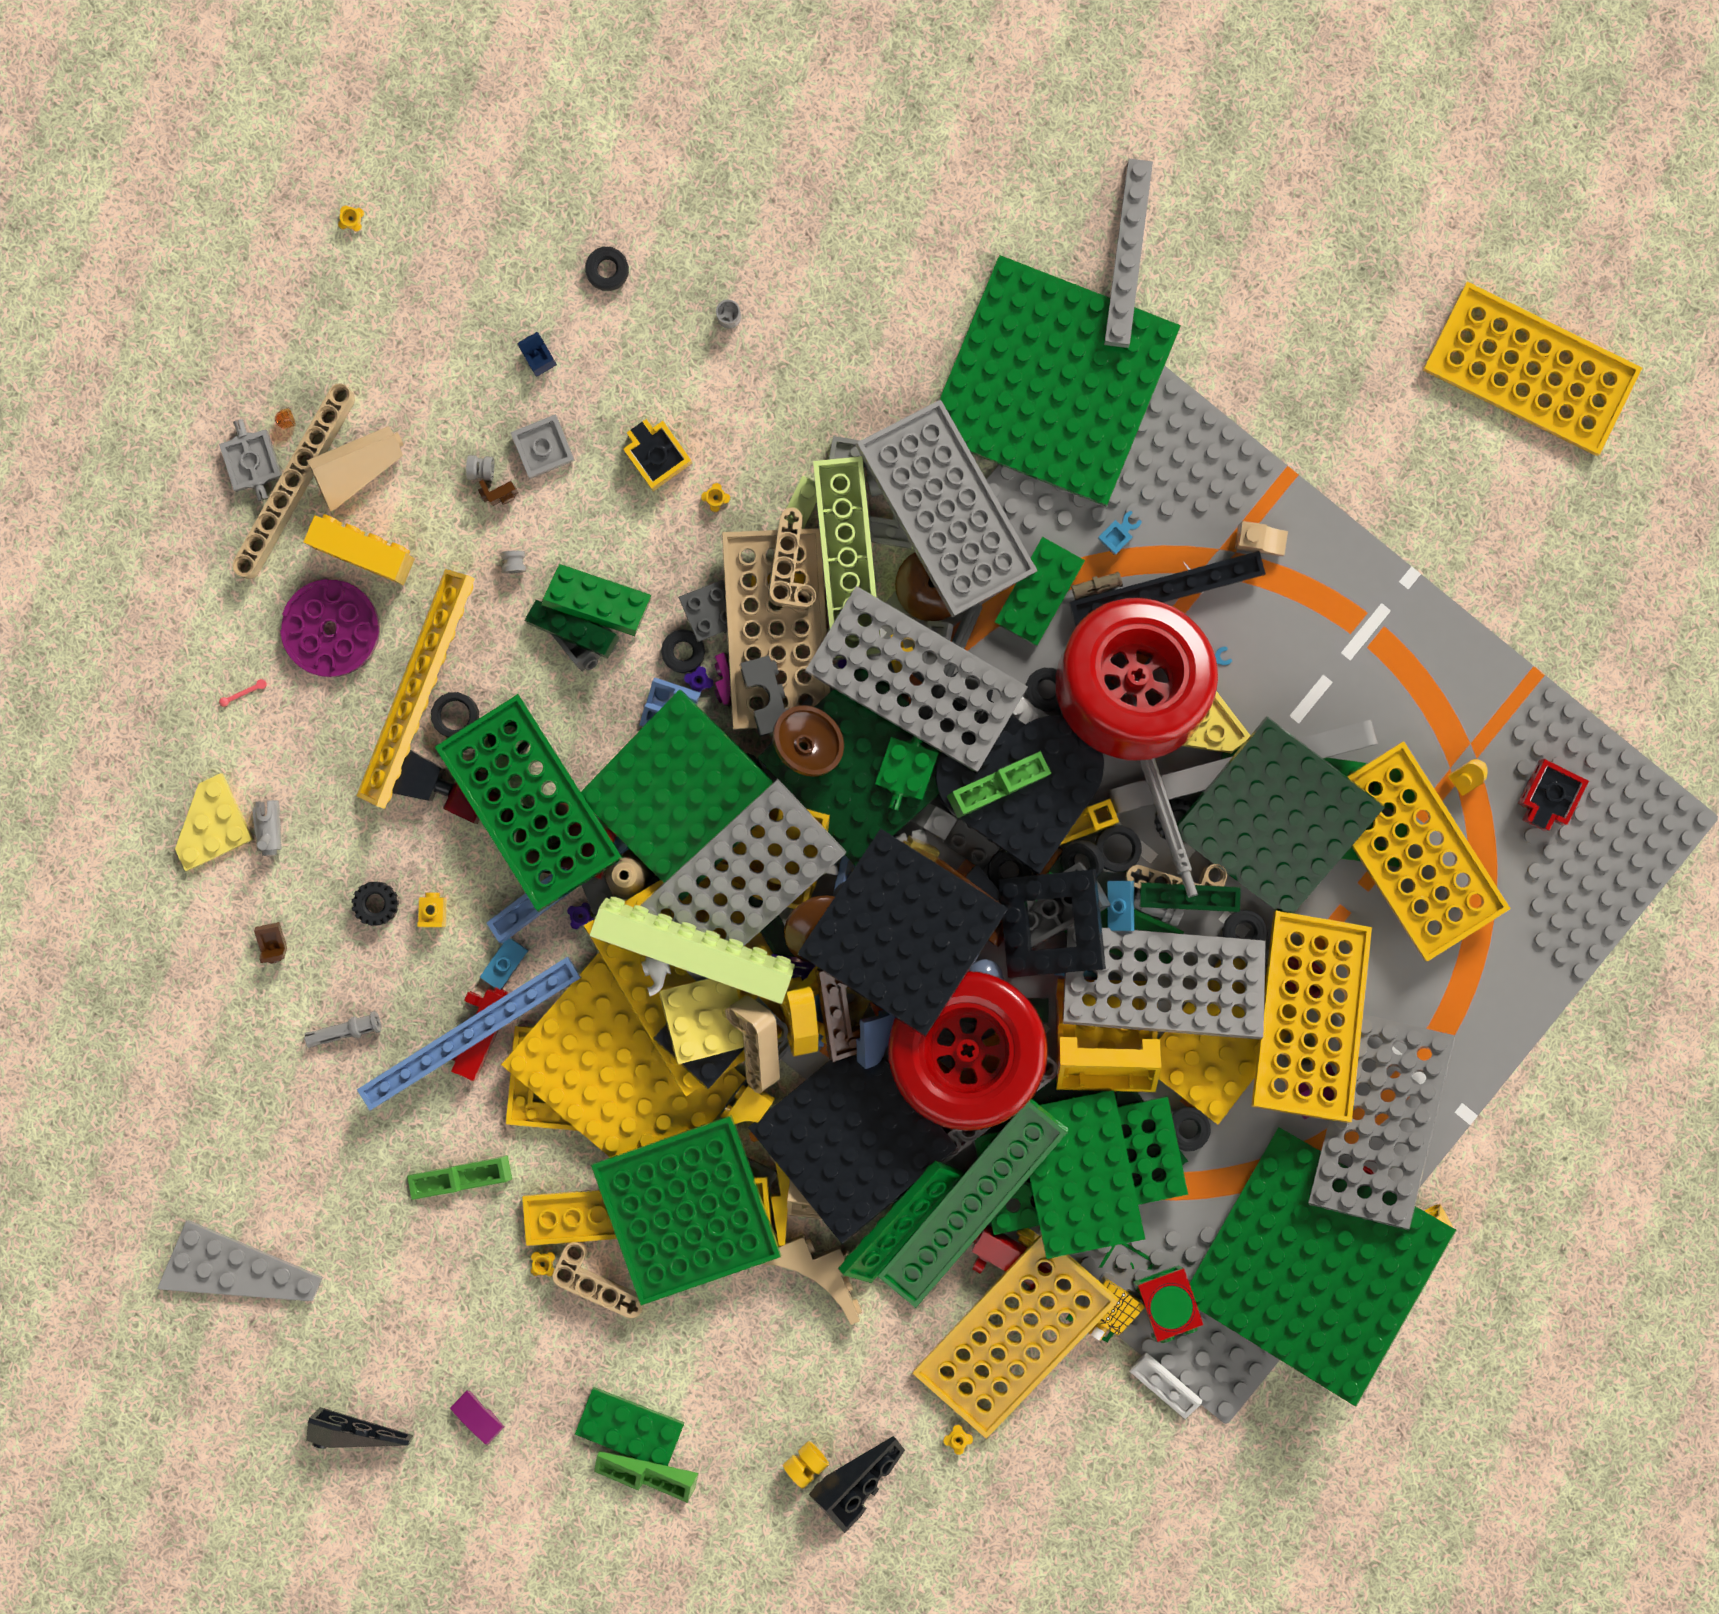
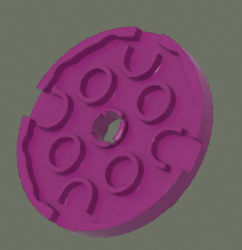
[280,579,380,677]

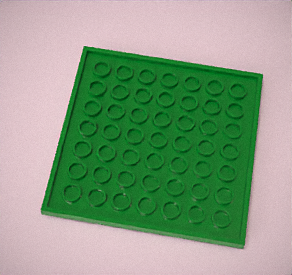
[939,255,1181,507]
[1189,1127,1457,1407]

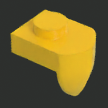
[1448,759,1488,796]

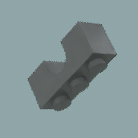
[739,655,789,737]

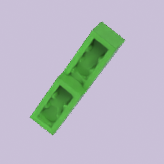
[947,751,1051,818]
[407,1155,512,1200]
[594,1451,699,1503]

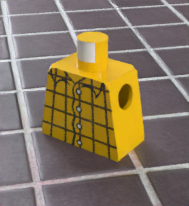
[1088,1276,1145,1341]

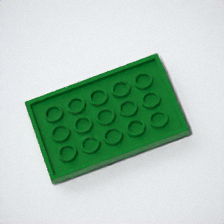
[1030,1090,1145,1259]

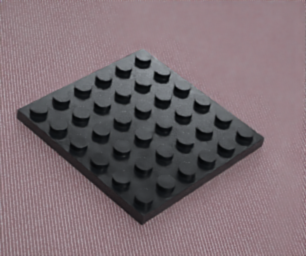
[798,828,1008,1037]
[748,1054,958,1244]

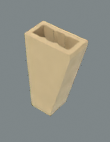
[307,426,404,511]

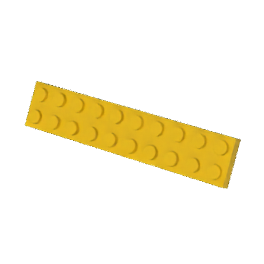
[356,569,475,809]
[522,1177,772,1246]

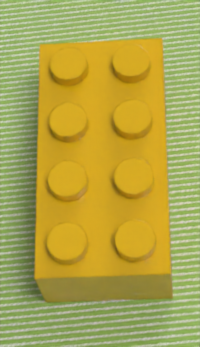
[303,514,415,586]

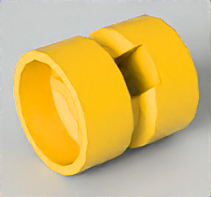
[783,1441,830,1489]

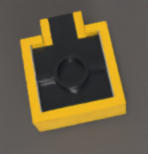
[623,419,693,491]

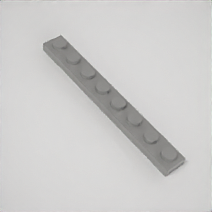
[1104,158,1153,348]

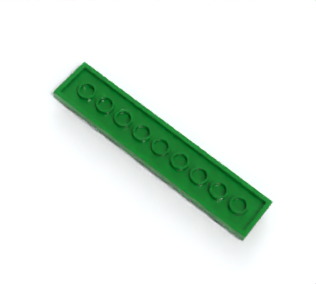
[878,1099,1069,1308]

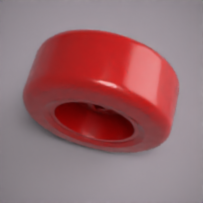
[1056,598,1218,761]
[888,971,1048,1131]

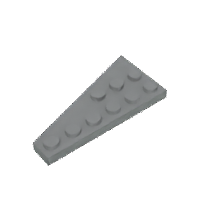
[157,1220,323,1301]

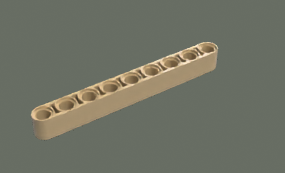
[232,383,355,579]

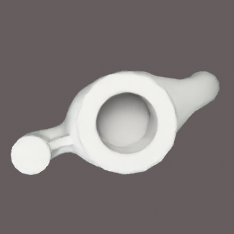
[642,956,671,996]

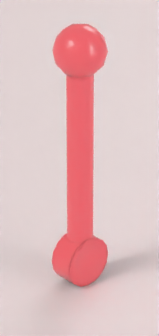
[219,679,267,707]

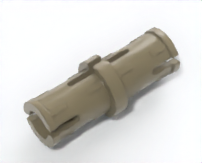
[1071,572,1123,600]

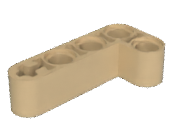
[768,508,816,610]
[1124,864,1227,889]
[725,996,780,1093]
[553,1242,644,1318]

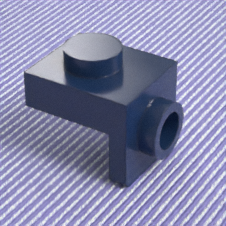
[517,332,557,377]

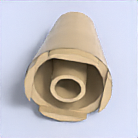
[605,850,654,899]

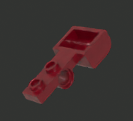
[443,771,529,824]

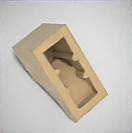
[1235,521,1288,557]

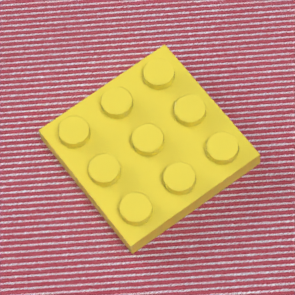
[659,979,744,1065]

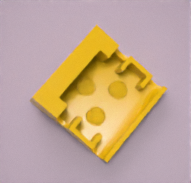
[1056,979,1161,1092]

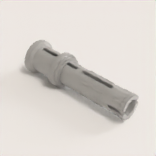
[304,1011,382,1048]

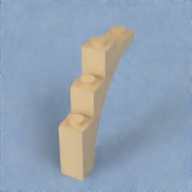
[763,1227,863,1325]

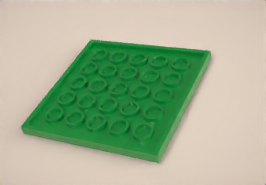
[581,689,774,901]
[591,1115,782,1306]

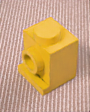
[417,892,447,927]

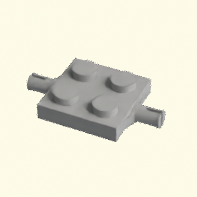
[219,419,282,502]

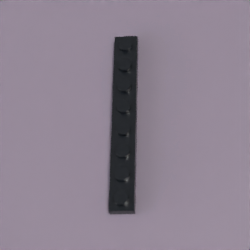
[1069,551,1266,627]

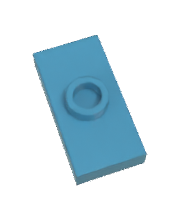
[1107,881,1134,931]
[480,938,529,990]

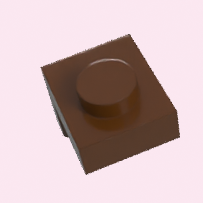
[478,479,519,506]
[254,922,287,964]

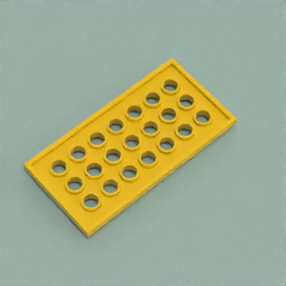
[1422,281,1642,456]
[1347,741,1511,962]
[1251,911,1372,1123]
[912,1235,1118,1439]

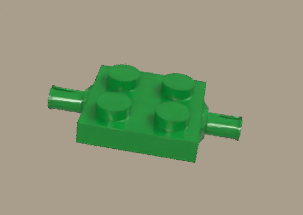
[875,736,938,811]

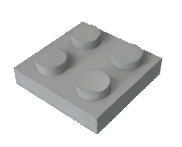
[510,414,575,479]

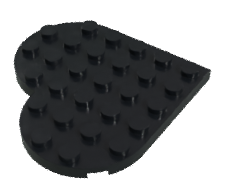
[936,715,1104,875]

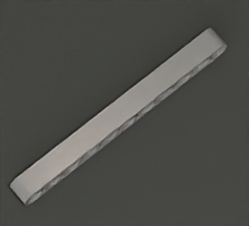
[1108,720,1378,814]

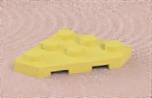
[1182,691,1250,753]
[175,773,254,871]

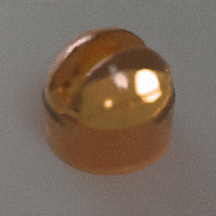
[275,408,296,429]

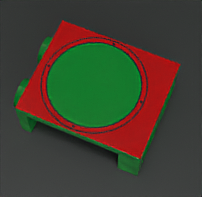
[1133,1265,1203,1343]

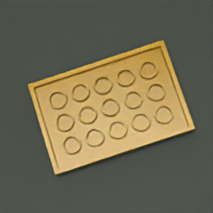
[1158,958,1294,1125]

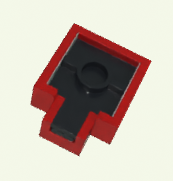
[1518,759,1589,831]

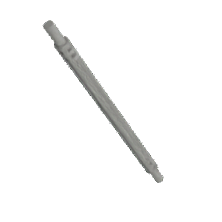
[1110,654,1198,898]

